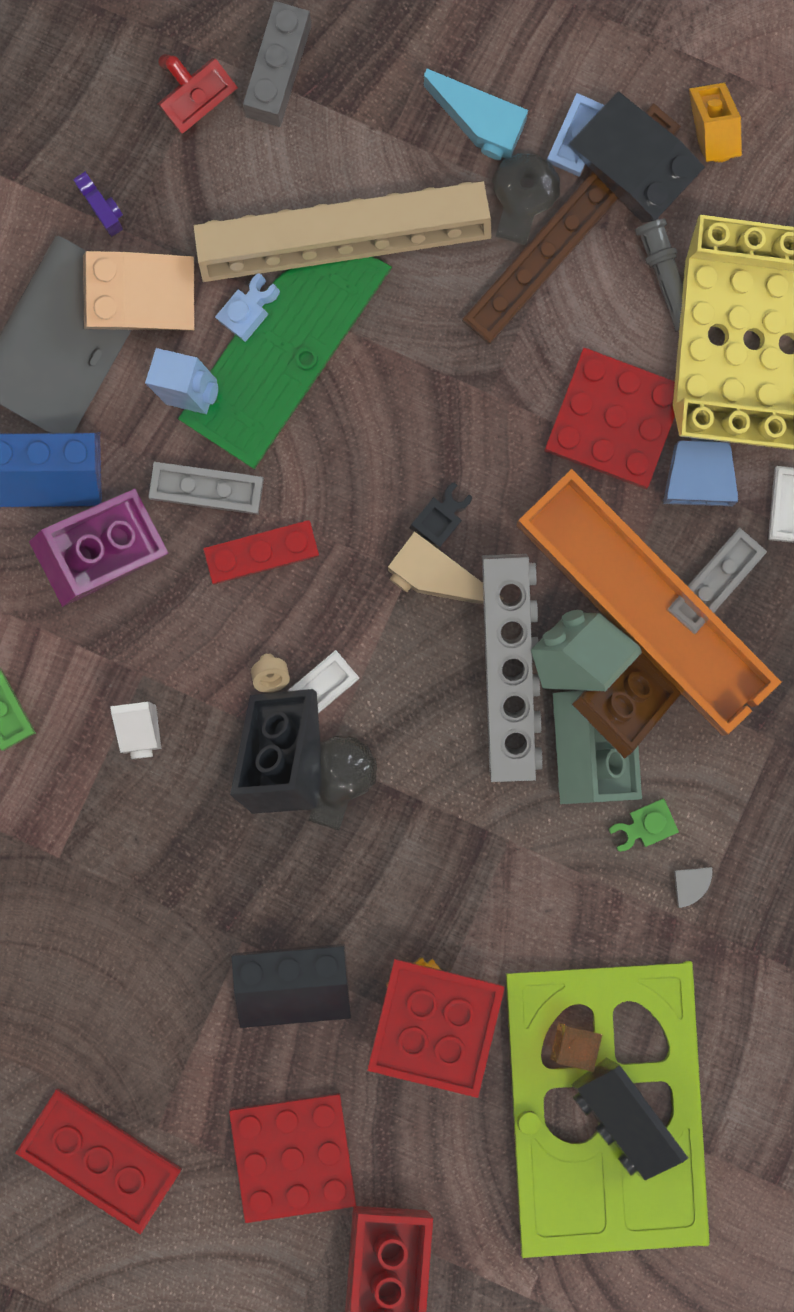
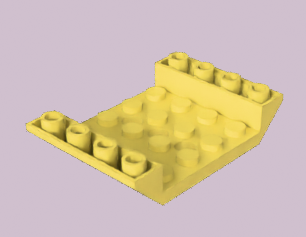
[673,215,794,450]

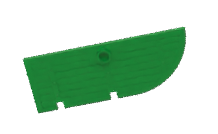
[178,257,392,470]

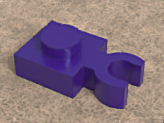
[73,171,123,237]

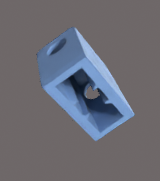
[663,438,738,506]

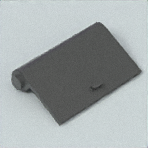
[0,236,131,433]

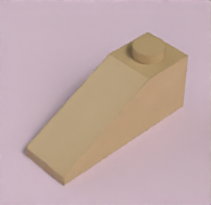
[388,532,504,605]

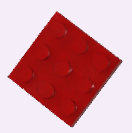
[544,348,675,490]
[367,958,505,1098]
[229,1093,357,1223]

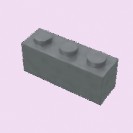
[243,1,311,127]

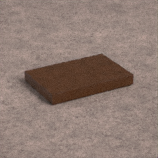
[572,653,681,759]

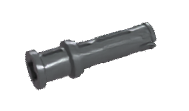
[635,218,683,332]

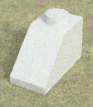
[110,702,161,759]

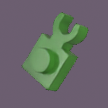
[608,798,679,852]

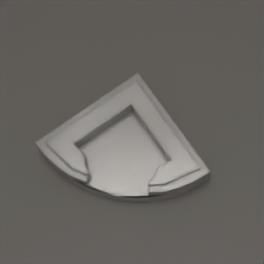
[674,867,712,908]

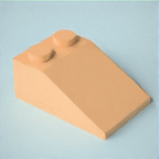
[83,251,194,331]

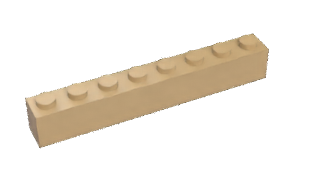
[194,181,491,282]

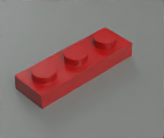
[203,520,320,585]

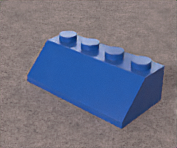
[0,432,102,507]

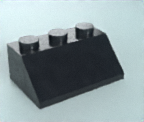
[231,944,351,1028]
[571,1057,688,1180]

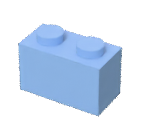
[145,348,218,414]

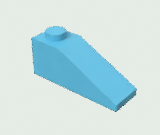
[424,69,528,160]

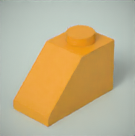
[689,83,742,162]

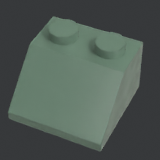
[531,610,642,691]

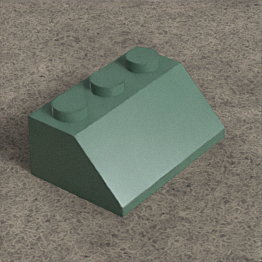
[553,690,642,804]

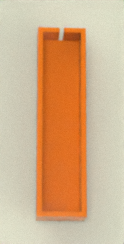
[516,469,781,736]

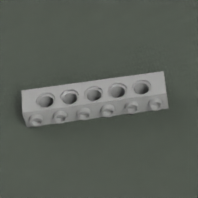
[482,554,542,782]

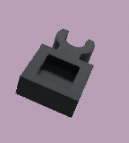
[409,482,472,549]

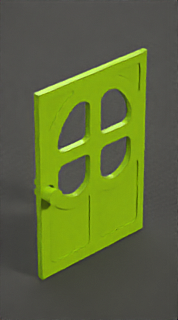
[505,961,710,1258]

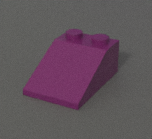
[29,489,169,607]

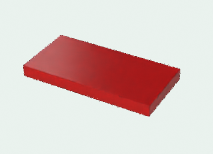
[15,1088,182,1235]

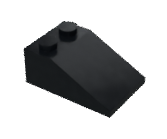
[568,91,705,223]
[230,689,323,814]

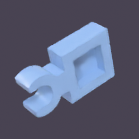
[215,273,280,342]

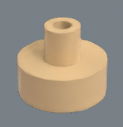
[251,654,290,693]

